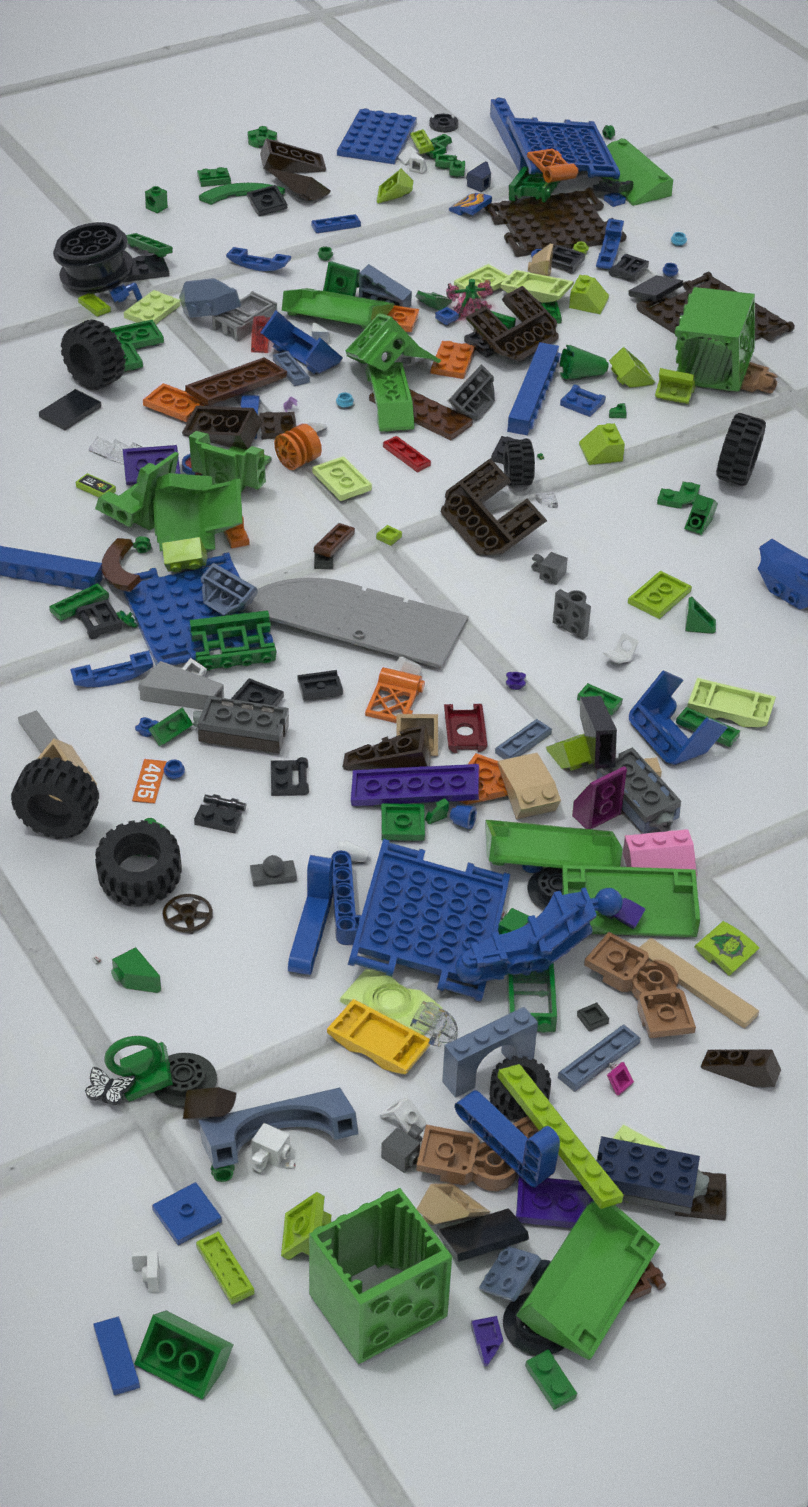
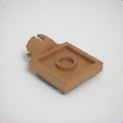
[741,362,778,393]

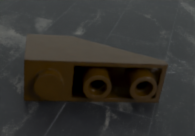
[701,1049,781,1087]

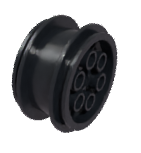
[53,222,133,294]

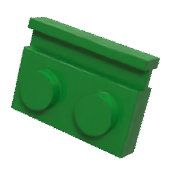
[197,167,231,187]

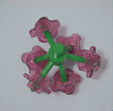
[446,279,493,317]

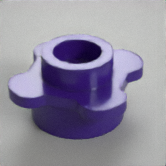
[506,672,526,690]

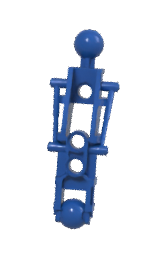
[455,888,623,985]

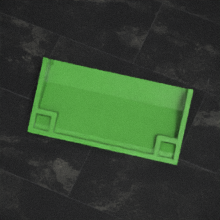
[600,138,673,206]
[281,288,394,329]
[485,820,623,868]
[562,865,700,937]
[516,1200,660,1360]

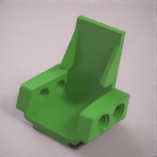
[345,313,441,371]
[189,431,272,493]
[95,452,179,531]
[153,473,243,553]

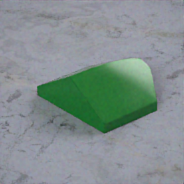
[415,290,453,311]

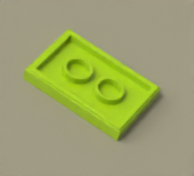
[628,571,692,619]

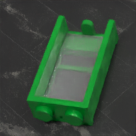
[507,963,557,1032]

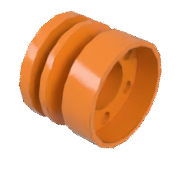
[274,423,322,470]

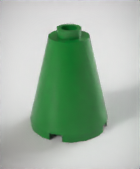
[560,345,609,379]

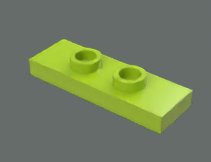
[196,1231,255,1305]

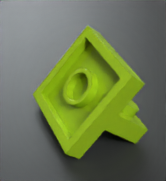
[655,368,695,404]
[281,1192,332,1260]

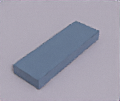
[273,351,310,387]
[495,719,552,759]

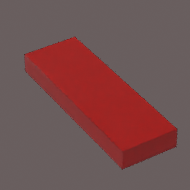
[383,436,431,472]

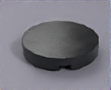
[429,113,458,133]

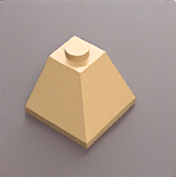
[528,244,553,276]
[396,714,438,756]
[417,1183,491,1225]

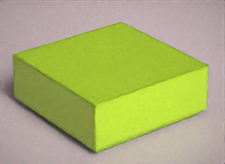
[376,525,402,546]

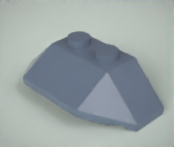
[179,278,241,318]
[201,563,258,616]

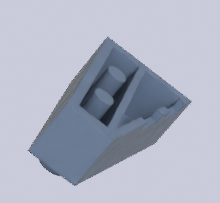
[359,264,412,308]

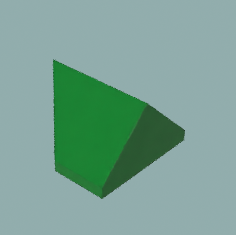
[685,596,716,634]

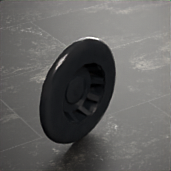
[527,867,562,909]
[503,1292,565,1356]

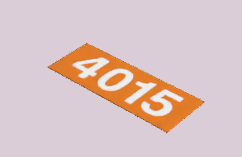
[132,759,167,803]

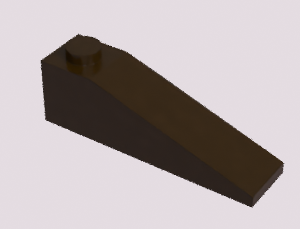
[269,168,331,202]
[342,725,431,770]

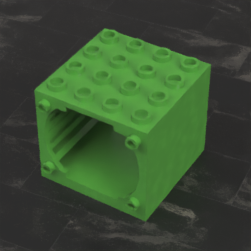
[675,287,755,392]
[309,1188,452,1365]

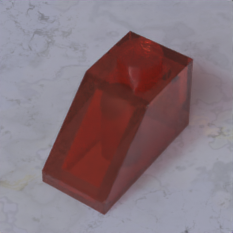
[251,316,271,353]

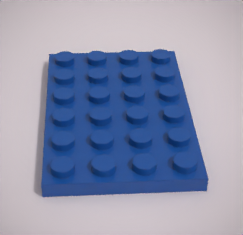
[337,108,417,164]

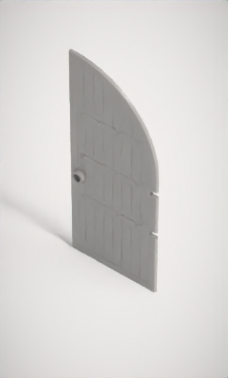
[240,578,469,668]

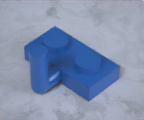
[108,283,143,302]

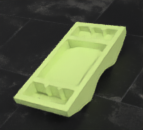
[500,270,574,303]
[687,678,776,727]
[340,969,443,1035]

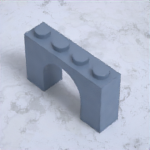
[442,1007,538,1098]

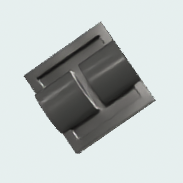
[552,589,591,639]

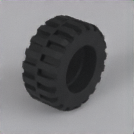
[61,319,126,390]
[716,413,766,486]
[11,757,99,839]
[95,820,182,907]

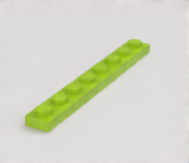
[497,1064,624,1209]

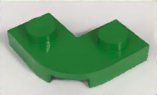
[426,134,452,158]
[435,154,465,177]
[657,481,700,509]

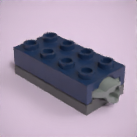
[596,1136,709,1214]

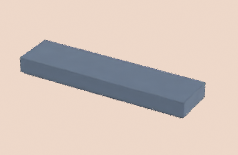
[558,1024,641,1092]

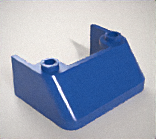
[260,310,343,374]
[629,670,728,765]

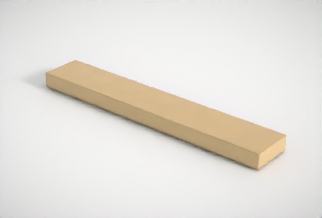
[639,938,759,1029]

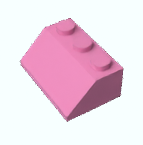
[622,829,697,877]

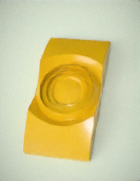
[327,999,432,1074]

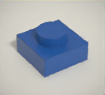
[604,193,626,207]
[435,307,459,325]

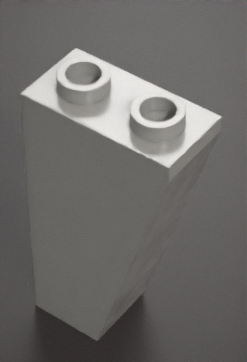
[138,661,224,710]

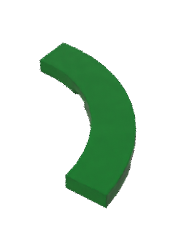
[199,182,285,205]

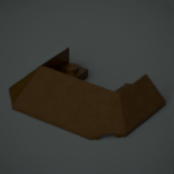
[465,286,559,362]
[440,458,547,555]

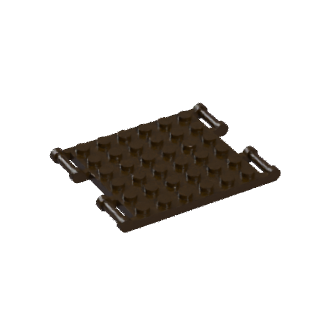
[484,187,627,257]
[636,271,795,341]

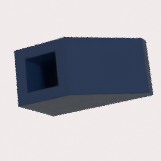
[466,161,491,192]

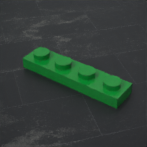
[126,233,173,257]

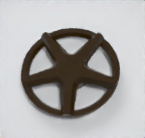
[162,894,213,934]

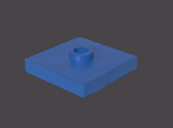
[152,1182,222,1245]

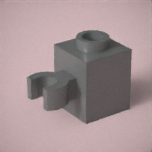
[531,552,568,585]
[381,1125,423,1173]

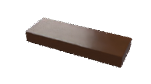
[313,523,355,557]

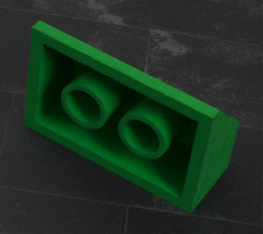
[134,1310,234,1399]

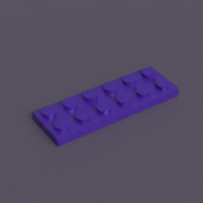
[351,764,480,806]

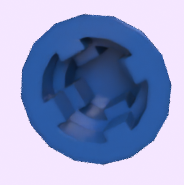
[450,805,477,830]

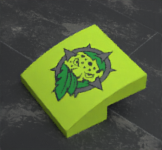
[694,921,759,976]

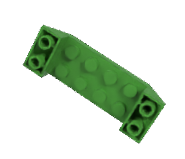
[365,362,414,432]

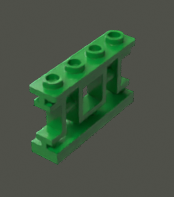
[509,166,561,202]
[189,610,277,671]

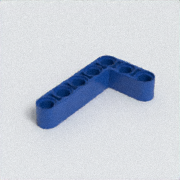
[331,850,361,945]
[288,855,333,975]
[454,1090,560,1187]

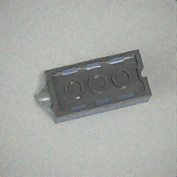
[596,747,681,834]

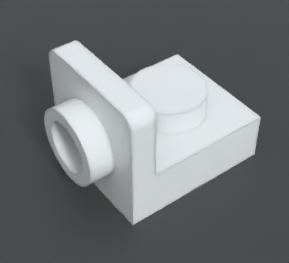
[132,1250,159,1292]

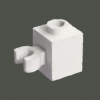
[252,1123,292,1173]

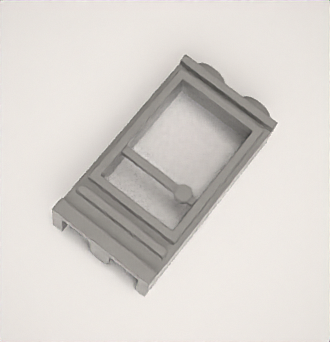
[212,291,277,342]

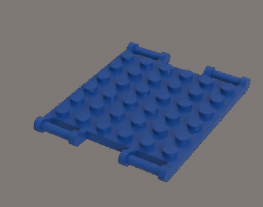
[506,116,620,179]
[122,552,273,666]
[348,839,510,1002]

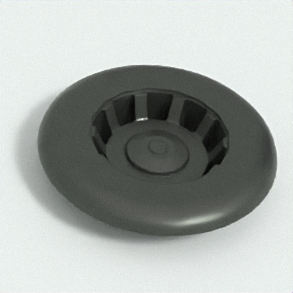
[153,1053,217,1106]

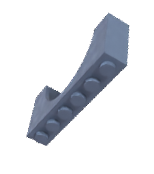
[199,1087,358,1169]

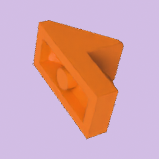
[223,516,249,549]

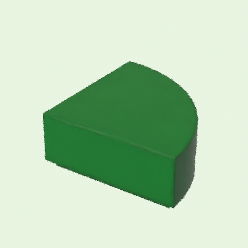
[609,403,627,418]
[425,799,449,824]

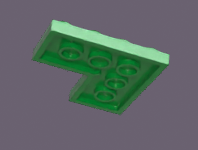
[111,319,164,371]

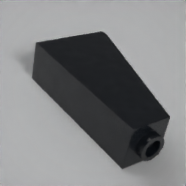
[580,696,617,769]

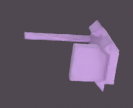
[283,396,298,412]

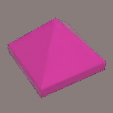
[607,1062,634,1095]

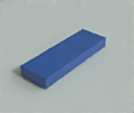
[311,214,361,233]
[93,1316,140,1395]

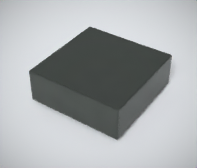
[314,553,333,569]
[577,1002,609,1031]

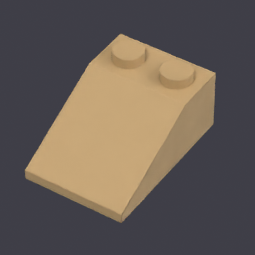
[497,753,561,819]

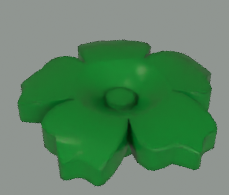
[117,610,138,627]

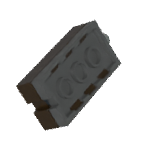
[193,696,289,754]

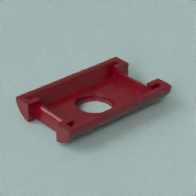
[444,704,488,753]

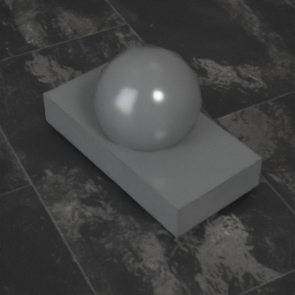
[250,855,297,886]

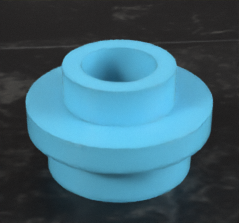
[671,232,687,246]
[336,392,354,408]

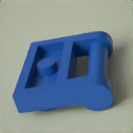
[560,384,606,417]

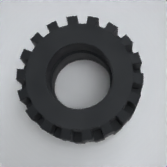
[503,439,535,486]
[489,1056,551,1121]

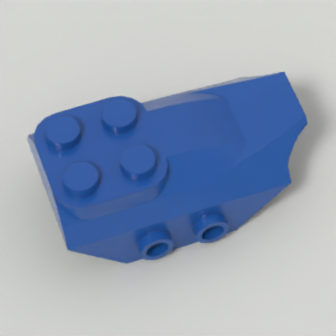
[757,538,808,610]

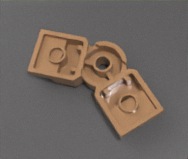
[584,932,696,1038]
[416,1116,539,1191]

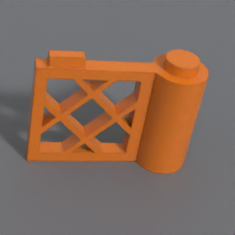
[527,149,578,183]
[365,667,425,723]

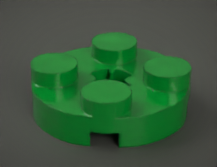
[247,126,277,148]

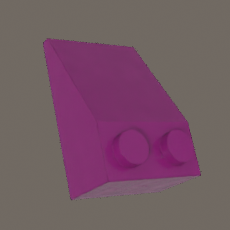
[572,766,627,829]

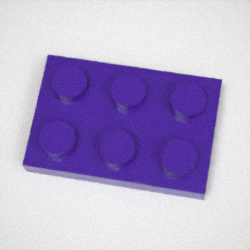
[122,445,180,485]
[516,1176,593,1228]

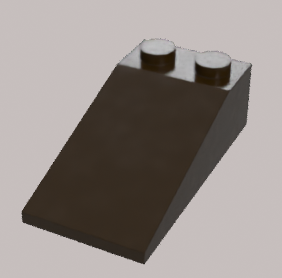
[260,138,326,173]
[182,406,263,450]

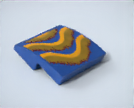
[449,193,492,216]

